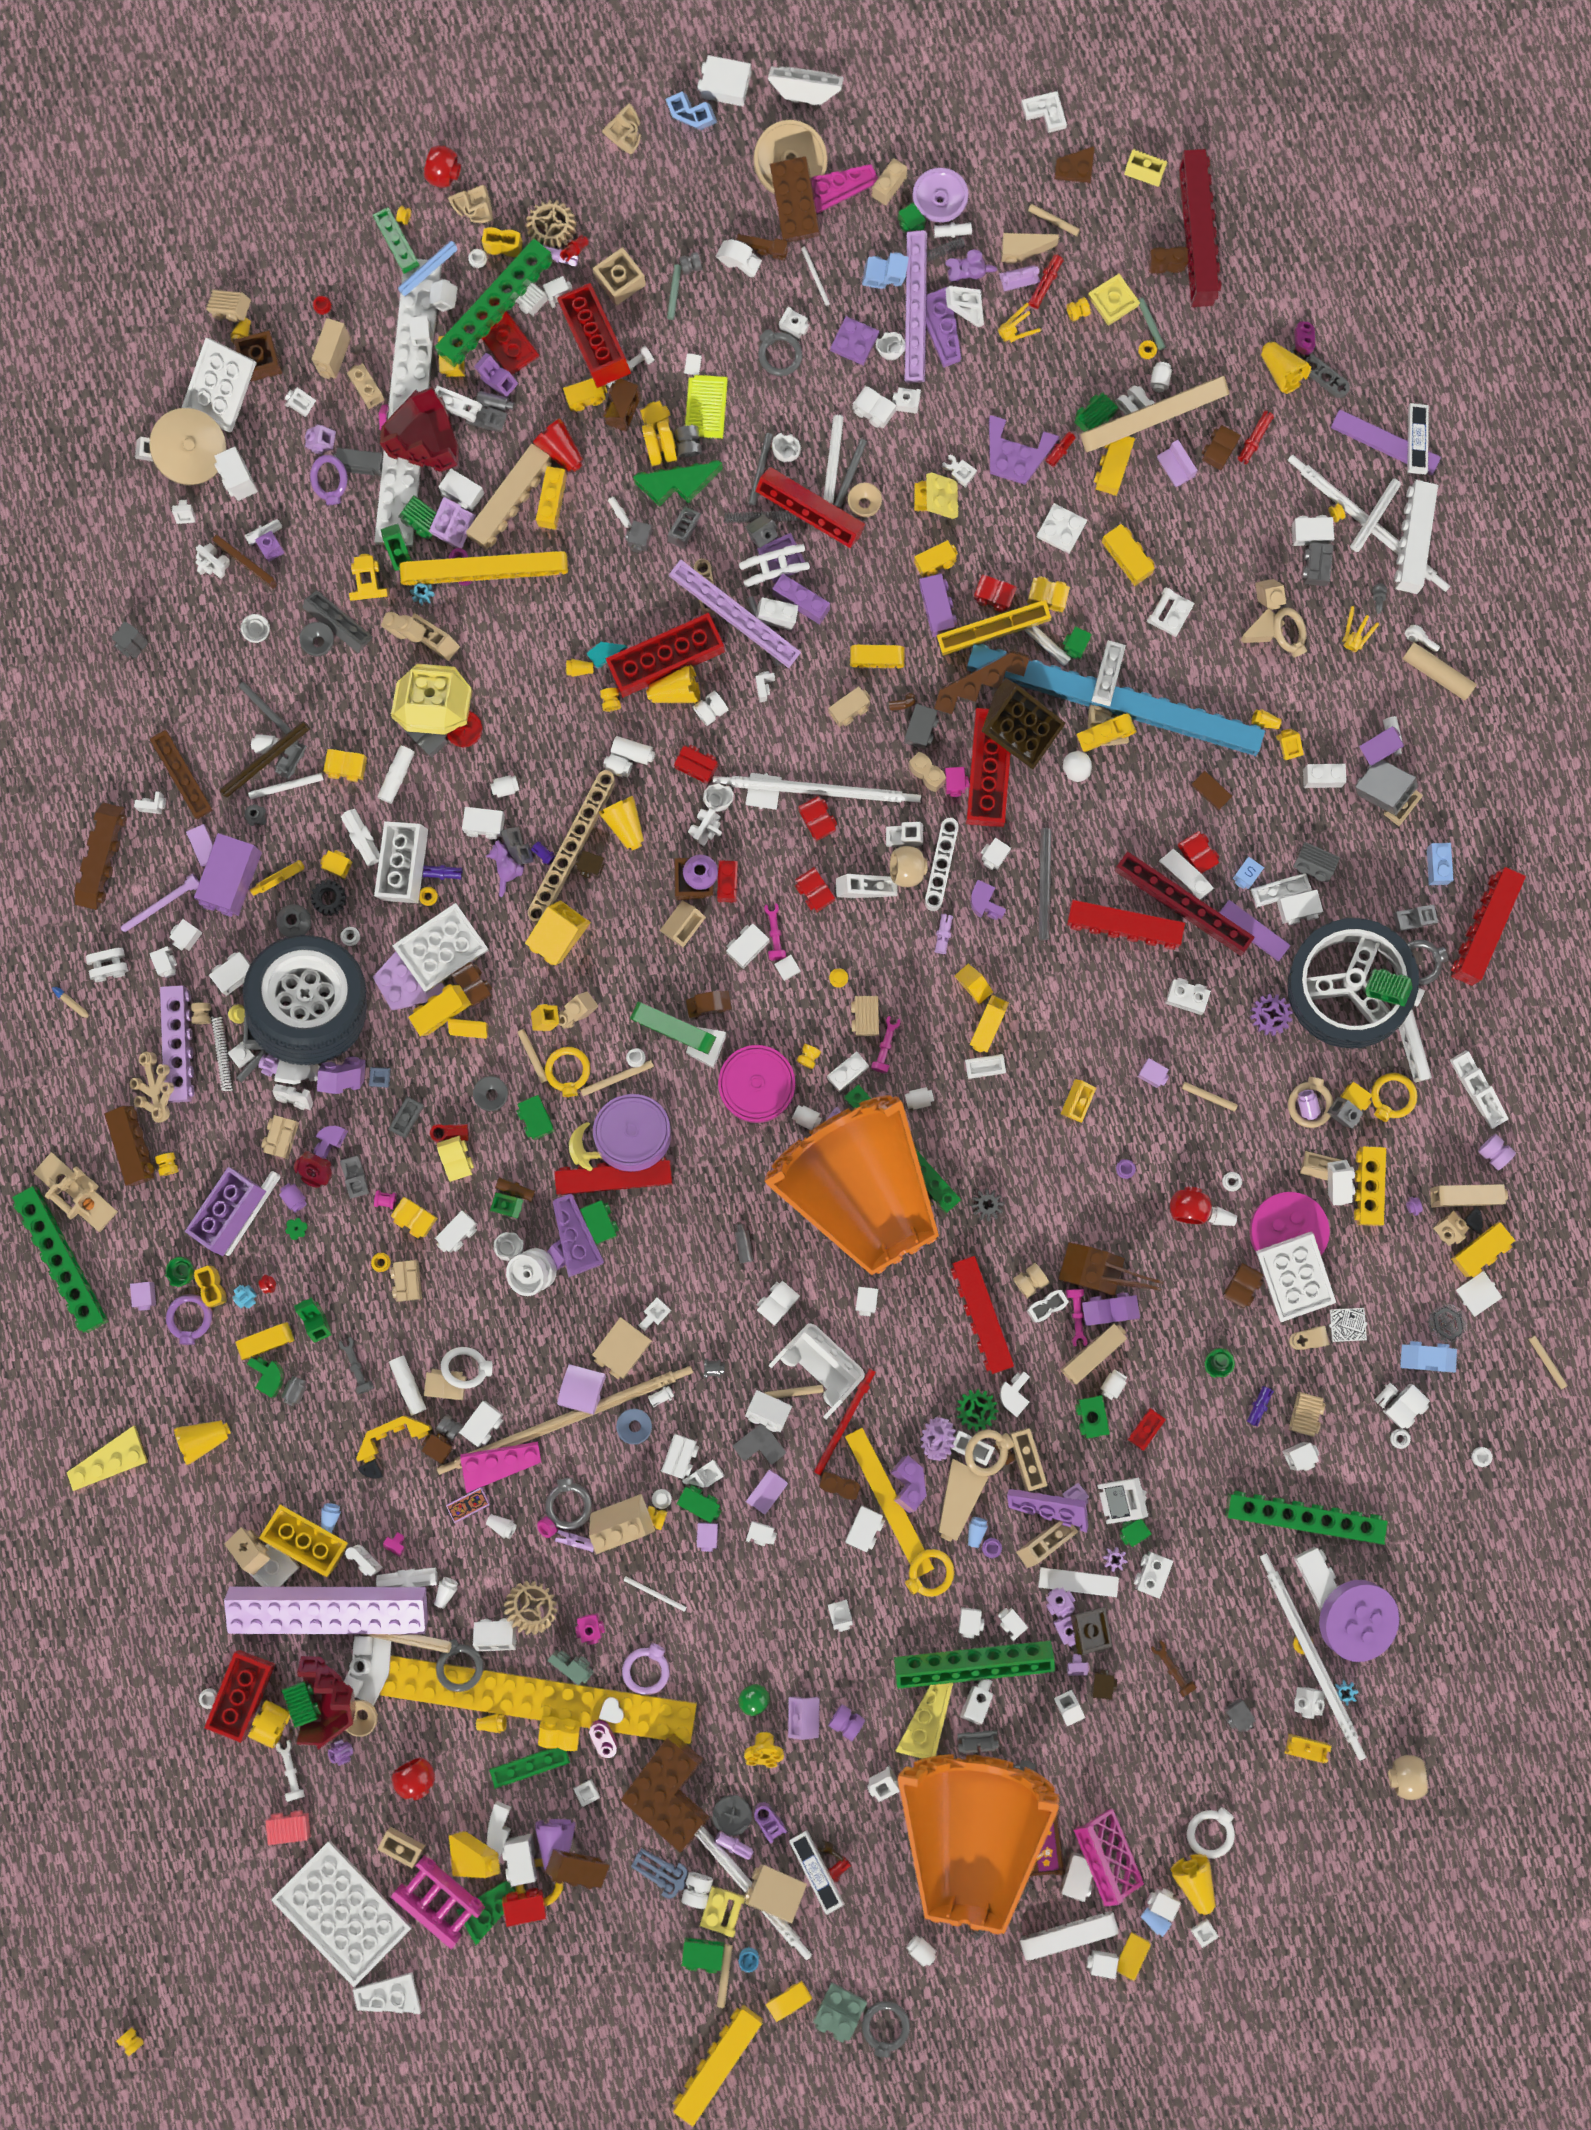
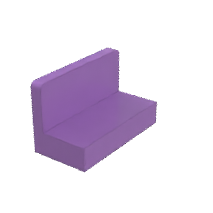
[1359,726,1404,765]

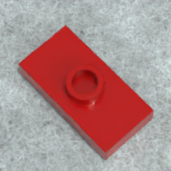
[1127,1408,1166,1451]

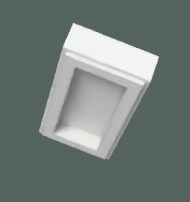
[965,1054,1006,1079]

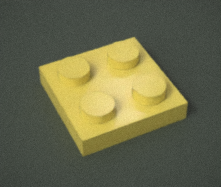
[1088,274,1140,326]
[926,472,958,519]

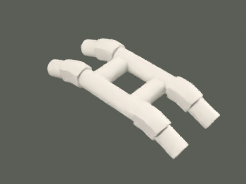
[739,544,810,587]

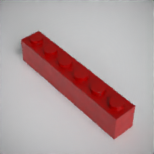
[755,467,866,548]
[1066,900,1185,950]
[554,1157,673,1196]
[950,1256,1014,1374]

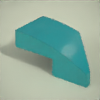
[586,642,628,668]

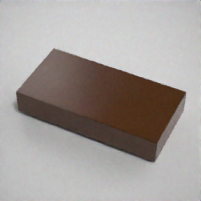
[1191,771,1232,811]

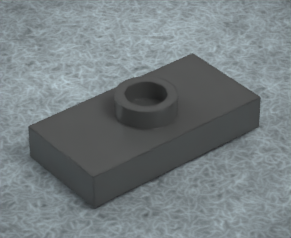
[388,1096,425,1139]

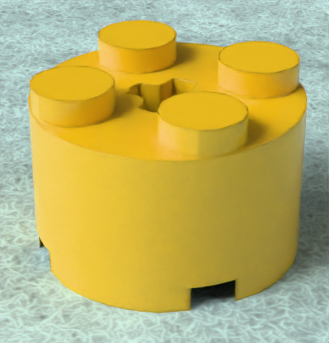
[248,1700,291,1749]

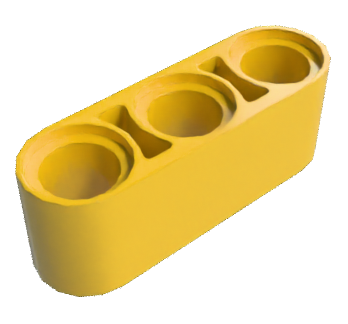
[850,645,905,668]
[235,1322,295,1360]

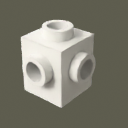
[1294,1687,1325,1719]

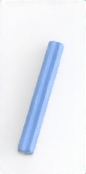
[398,241,458,296]

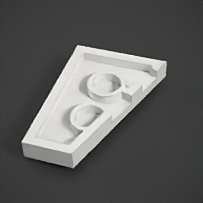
[353,1972,422,2014]

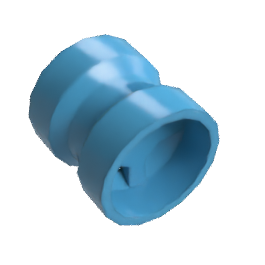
[739,1947,759,1972]

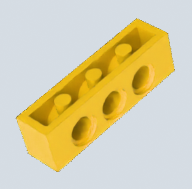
[1354,1146,1386,1226]

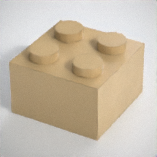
[593,247,646,306]

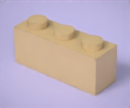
[1008,1428,1048,1491]

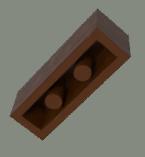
[545,1849,610,1889]

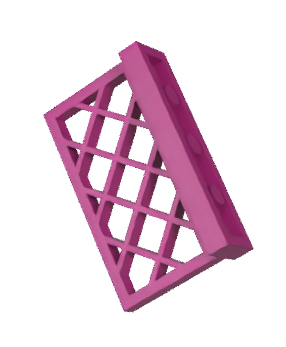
[1074,1808,1144,1906]

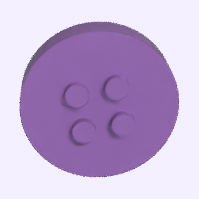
[593,1094,671,1171]
[1319,1580,1399,1662]

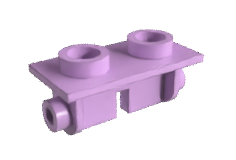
[999,265,1040,291]

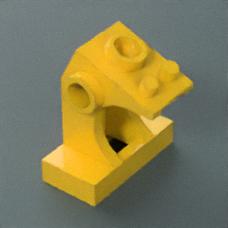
[349,554,389,601]

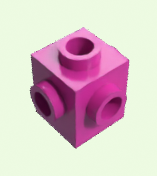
[575,1613,605,1645]

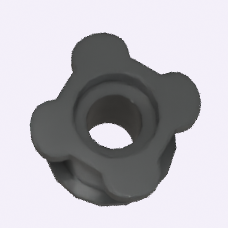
[245,804,267,826]
[704,1358,725,1378]

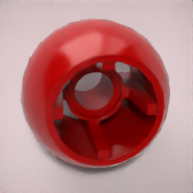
[424,145,461,188]
[1169,1187,1212,1224]
[392,1757,435,1801]

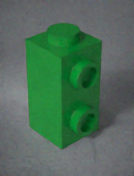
[677,1485,722,1523]

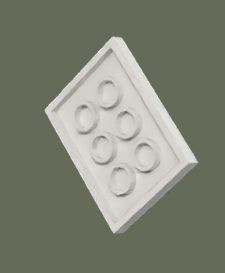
[182,338,256,432]
[392,903,489,993]
[1256,1231,1336,1322]

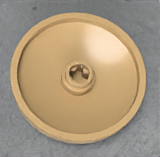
[753,120,827,194]
[149,408,226,485]

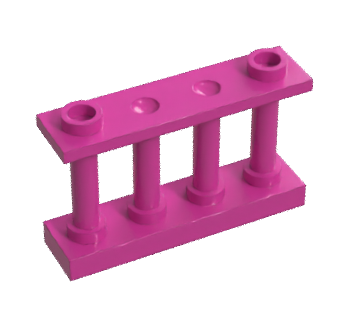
[391,1855,485,1949]

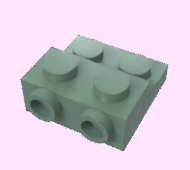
[547,1650,594,1686]
[813,1982,867,2042]

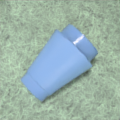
[321,1503,341,1533]
[968,1517,988,1548]
[1141,1907,1172,1937]

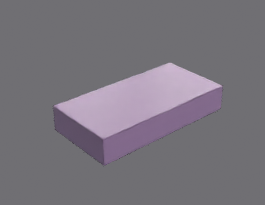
[186,824,213,867]

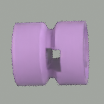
[1478,1134,1516,1170]

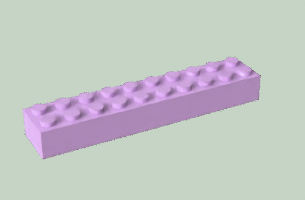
[224,1587,428,1634]

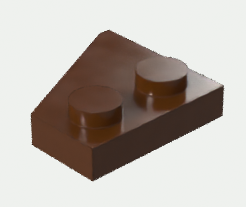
[1054,147,1095,183]

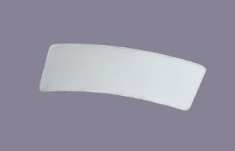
[684,354,701,375]

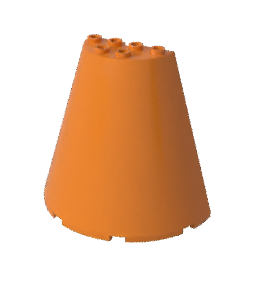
[765,1095,939,1275]
[898,1754,1060,1934]

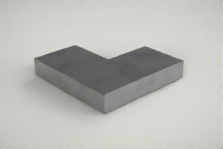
[732,1424,787,1465]

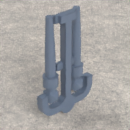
[631,1848,688,1899]

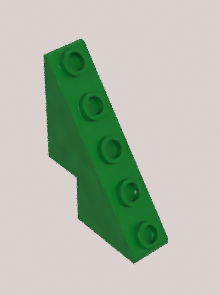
[633,460,723,507]

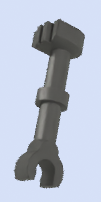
[339,1337,375,1395]

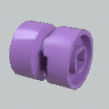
[828,1704,865,1742]

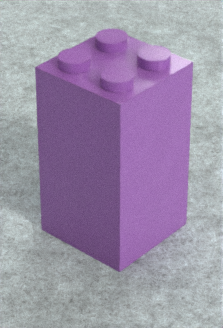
[194,833,262,917]

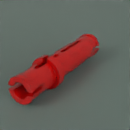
[1028,254,1064,309]
[1237,411,1274,464]

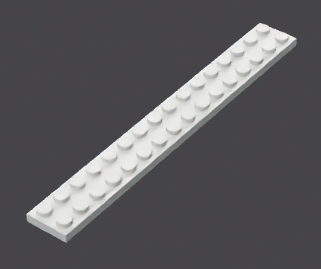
[374,259,442,547]

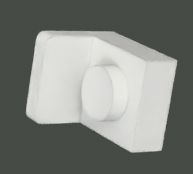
[284,388,316,417]
[756,672,775,702]
[134,791,166,814]
[828,1600,853,1632]

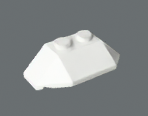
[768,67,844,105]

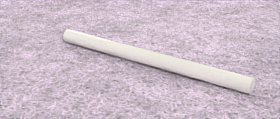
[801,247,830,306]
[623,1576,687,1612]

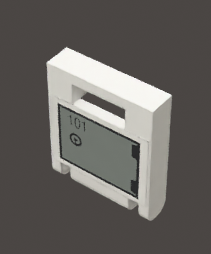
[1097,1477,1148,1524]

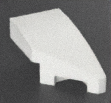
[682,1459,725,1488]

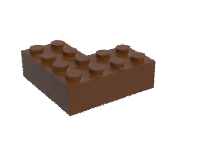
[620,1734,710,1853]

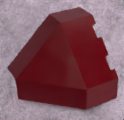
[380,387,459,472]
[297,1656,356,1750]

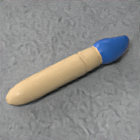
[52,987,89,1018]

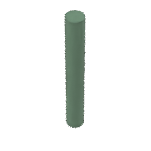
[667,264,681,320]
[1138,298,1166,351]

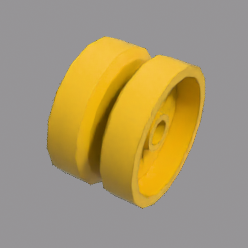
[642,420,677,466]

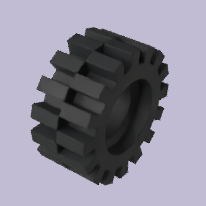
[310,880,347,916]

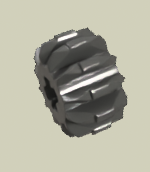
[971,1188,1004,1222]

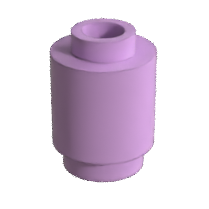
[1298,1090,1321,1120]

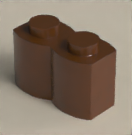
[1148,246,1188,274]
[1201,425,1241,471]
[451,962,493,1008]
[1222,1263,1264,1308]
[819,1472,861,1500]

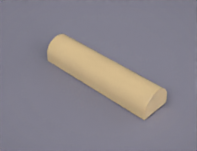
[1402,642,1477,701]

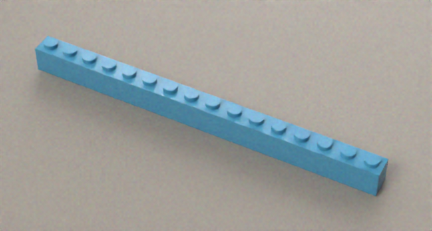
[967,644,1265,756]

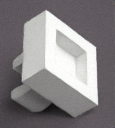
[172,500,196,524]

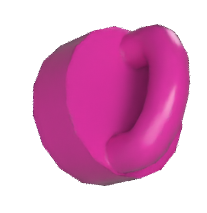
[537,1516,559,1538]

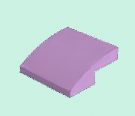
[429,497,476,549]
[557,1364,606,1415]

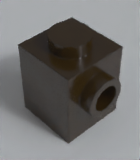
[575,850,606,879]
[1091,1668,1117,1700]

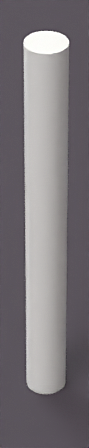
[248,773,324,799]

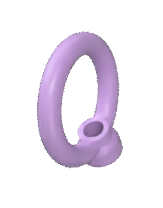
[622,1643,669,1695]

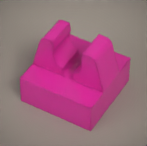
[383,1532,404,1557]

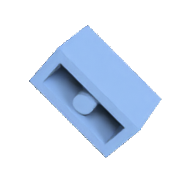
[1427,843,1453,885]

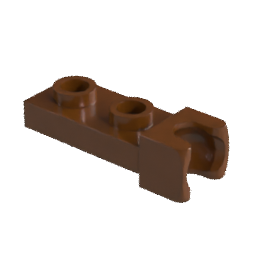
[736,233,789,261]

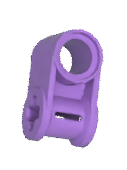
[754,1802,788,1843]

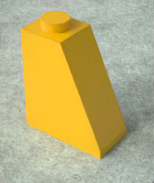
[970,995,1009,1052]
[449,1831,500,1878]

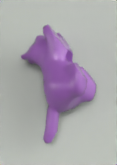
[946,249,997,283]
[486,840,524,897]

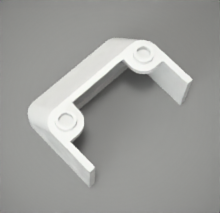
[769,1324,865,1419]

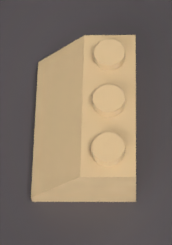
[589,1494,655,1554]

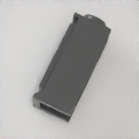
[333,448,383,477]

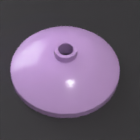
[913,168,968,222]

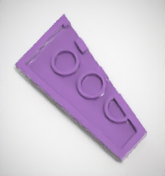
[926,286,961,368]
[553,1193,604,1277]
[1007,1489,1088,1533]

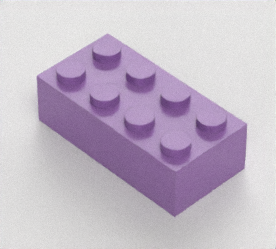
[185,1167,266,1256]

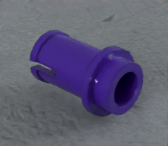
[531,841,555,865]

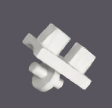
[195,543,230,579]
[688,808,722,846]

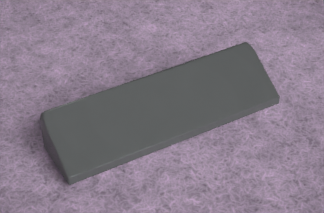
[303,591,373,653]

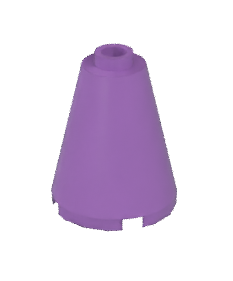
[535,1819,575,1877]

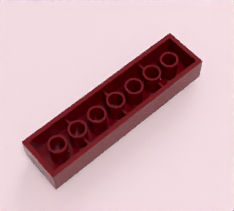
[1179,149,1221,307]

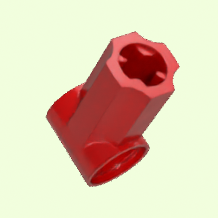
[430,1124,469,1143]

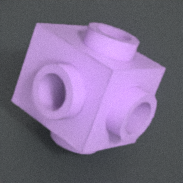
[305,425,336,454]
[1046,1587,1075,1619]

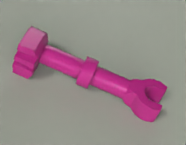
[764,903,786,961]
[871,1016,900,1074]
[1066,1289,1087,1346]

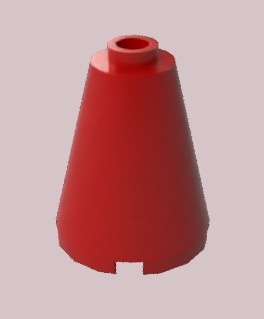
[533,418,583,472]

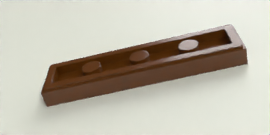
[212,535,277,589]

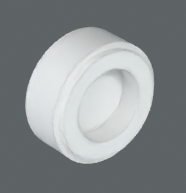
[1471,1447,1492,1467]

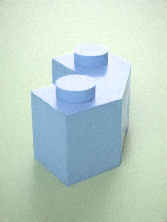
[666,92,717,130]
[862,253,908,289]
[1400,1341,1457,1373]

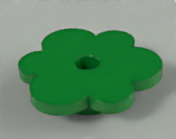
[285,1218,308,1240]

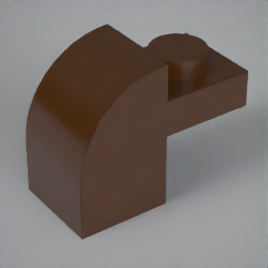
[686,991,732,1018]

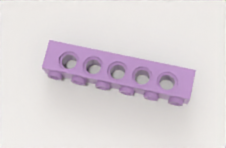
[160,986,194,1103]

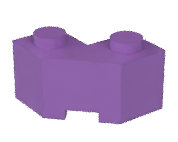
[317,1057,366,1094]
[1082,1292,1140,1326]
[891,1455,926,1513]

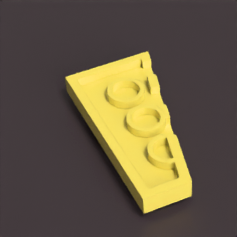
[67,1426,148,1491]
[895,1683,953,1759]

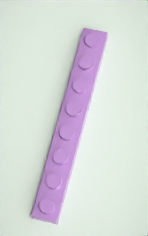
[905,230,927,383]
[669,559,801,668]

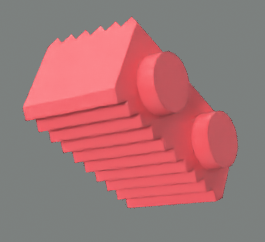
[266,1810,311,1845]

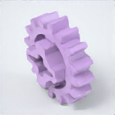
[920,1417,956,1461]

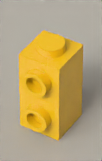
[563,379,607,412]
[914,540,958,578]

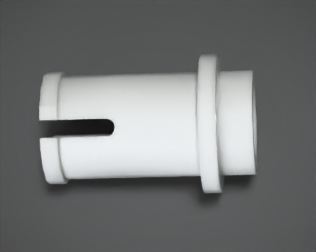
[1374,1383,1399,1408]
[648,1386,674,1407]

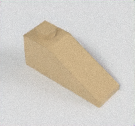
[1001,233,1059,265]
[411,613,460,661]
[1016,1521,1078,1568]

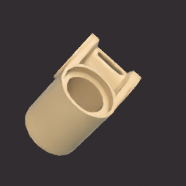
[1289,1326,1330,1350]

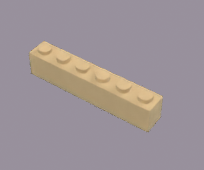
[466,444,552,550]

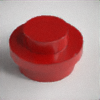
[313,296,332,315]
[258,1275,276,1294]

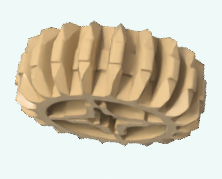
[526,200,576,249]
[504,1581,557,1635]

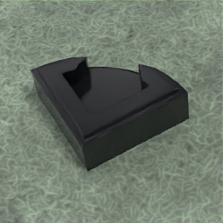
[1464,1207,1483,1234]
[357,1459,384,1479]

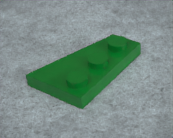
[457,1880,517,1945]

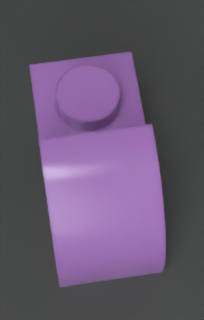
[314,1126,348,1159]

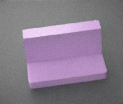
[1157,440,1197,487]
[746,1469,788,1514]
[788,1697,819,1740]

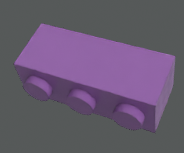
[772,574,830,625]
[919,574,957,637]

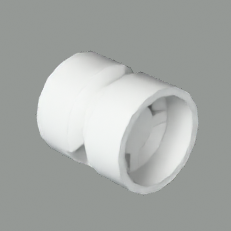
[693,691,728,726]
[681,1872,713,1909]

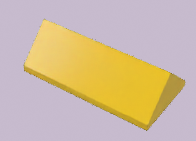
[259,1505,348,1578]

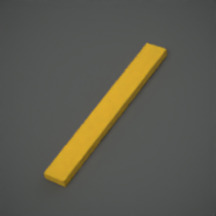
[845,1428,934,1578]

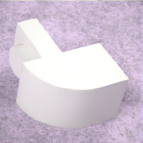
[716,240,762,277]
[886,822,923,847]
[1000,1372,1030,1417]

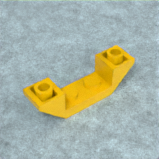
[356,1416,432,1463]

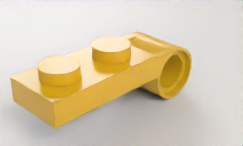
[1076,713,1136,753]

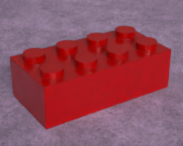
[204,1650,276,1743]

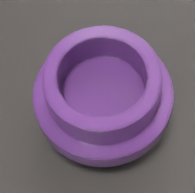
[1116,1159,1136,1179]
[1406,1197,1423,1216]
[982,1538,1002,1558]

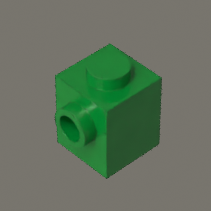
[898,202,926,233]
[1063,626,1092,659]
[1119,1519,1151,1547]

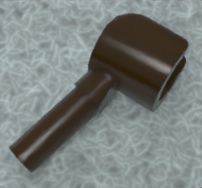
[818,1840,844,1862]

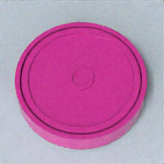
[718,1045,795,1123]
[1249,1192,1330,1255]

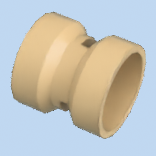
[191,1003,211,1024]

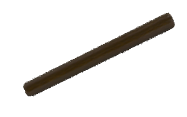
[220,721,310,797]

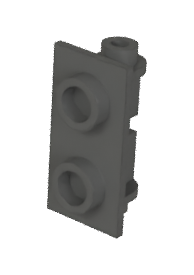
[274,741,307,779]
[957,1730,999,1754]

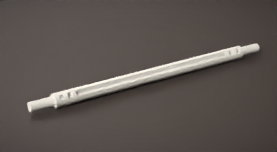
[1288,455,1450,592]
[713,776,921,803]
[1260,1553,1366,1761]
[696,1826,812,1960]

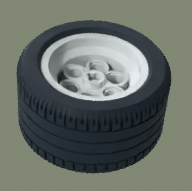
[243,935,367,1066]

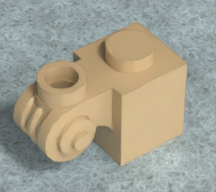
[558,991,599,1029]

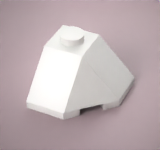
[275,1059,320,1084]

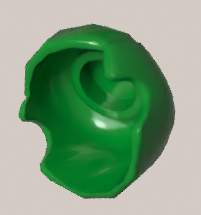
[165,1257,195,1287]
[1204,1348,1235,1378]
[738,1684,770,1716]

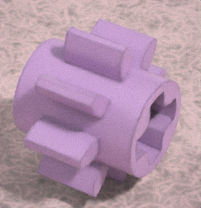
[259,1054,279,1077]
[1102,1547,1127,1572]

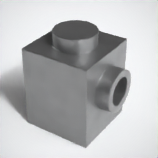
[745,515,778,548]
[625,520,652,553]
[1327,1097,1363,1129]
[1224,1698,1256,1732]

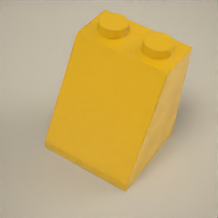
[525,901,591,965]

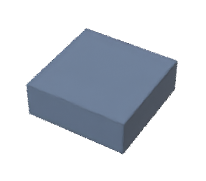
[369,1067,391,1088]

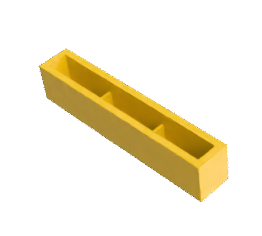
[937,600,1051,656]
[673,2005,763,2127]

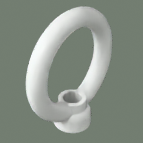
[441,1347,492,1389]
[1187,1807,1235,1858]

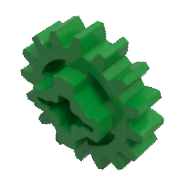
[956,1389,998,1432]

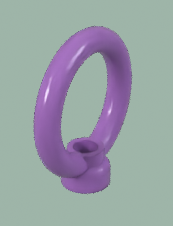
[310,455,347,505]
[166,1294,212,1345]

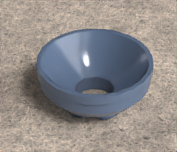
[616,1409,652,1445]

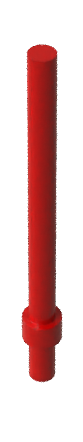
[814,1368,876,1475]

